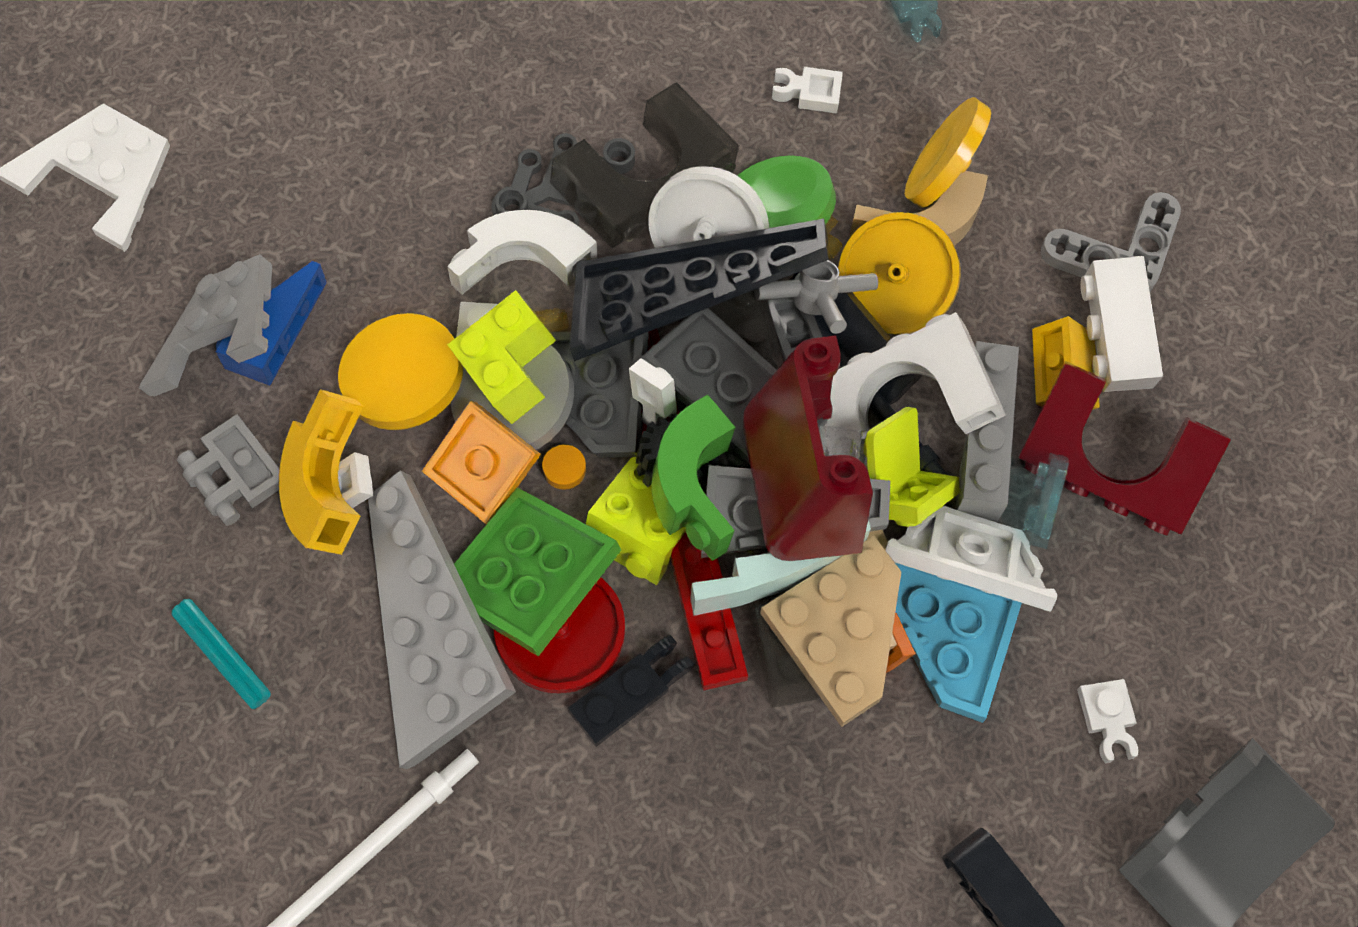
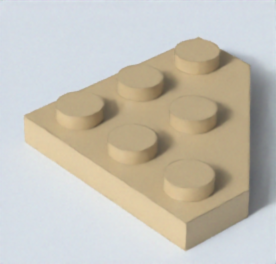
[760,536,901,727]

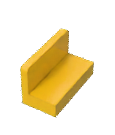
[1032,316,1100,409]

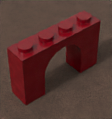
[1019,361,1231,536]

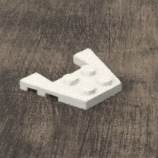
[0,103,170,252]

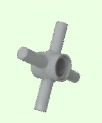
[754,260,878,334]

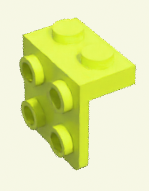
[863,407,960,527]
[586,457,686,585]

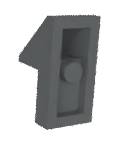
[764,297,822,365]

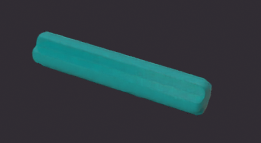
[171,599,271,709]

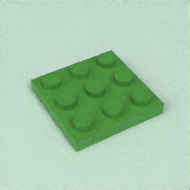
[454,487,621,656]

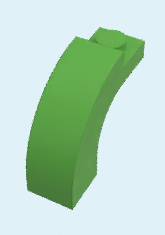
[651,395,736,561]

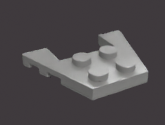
[139,254,272,396]

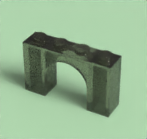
[550,82,739,249]

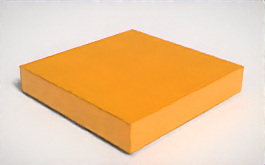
[422,401,541,524]

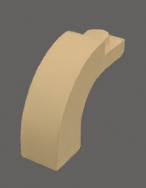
[849,171,988,246]

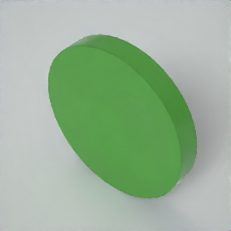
[737,156,836,228]

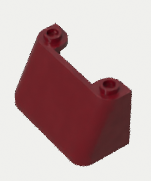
[743,336,873,561]

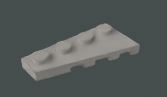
[701,465,890,558]

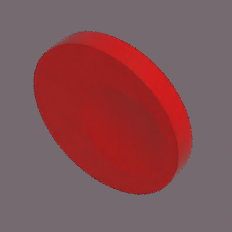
[494,577,625,694]

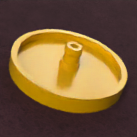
[904,97,991,208]
[838,212,961,335]
[338,313,464,430]

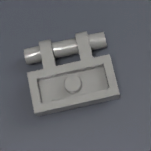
[177,414,280,526]

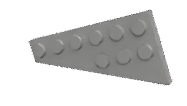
[368,470,516,769]

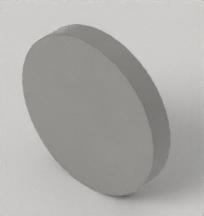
[451,345,574,450]

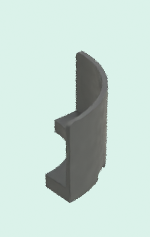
[1119,738,1335,927]

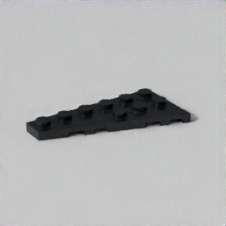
[569,219,829,362]

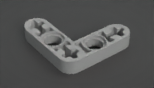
[1041,192,1181,292]

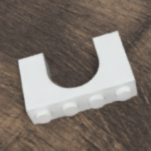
[819,312,1006,471]

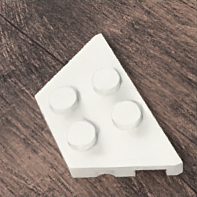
[885,506,1057,612]

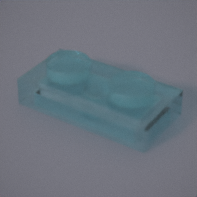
[1022,453,1069,549]

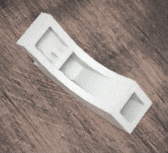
[447,210,597,295]

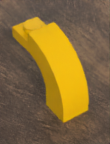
[279,389,364,555]

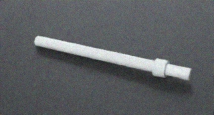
[267,749,479,927]

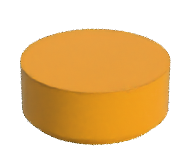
[542,445,586,490]

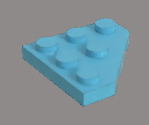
[895,563,1022,723]

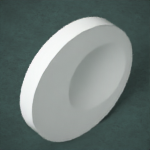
[648,166,769,248]

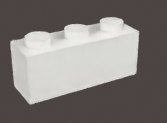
[1081,256,1163,392]

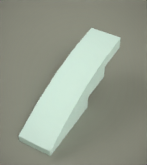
[690,521,871,616]

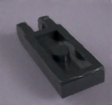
[568,635,695,747]

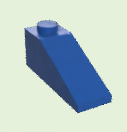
[216,261,327,386]

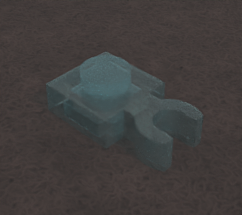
[890,0,942,42]

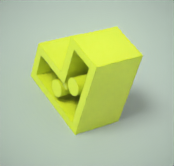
[447,290,556,424]

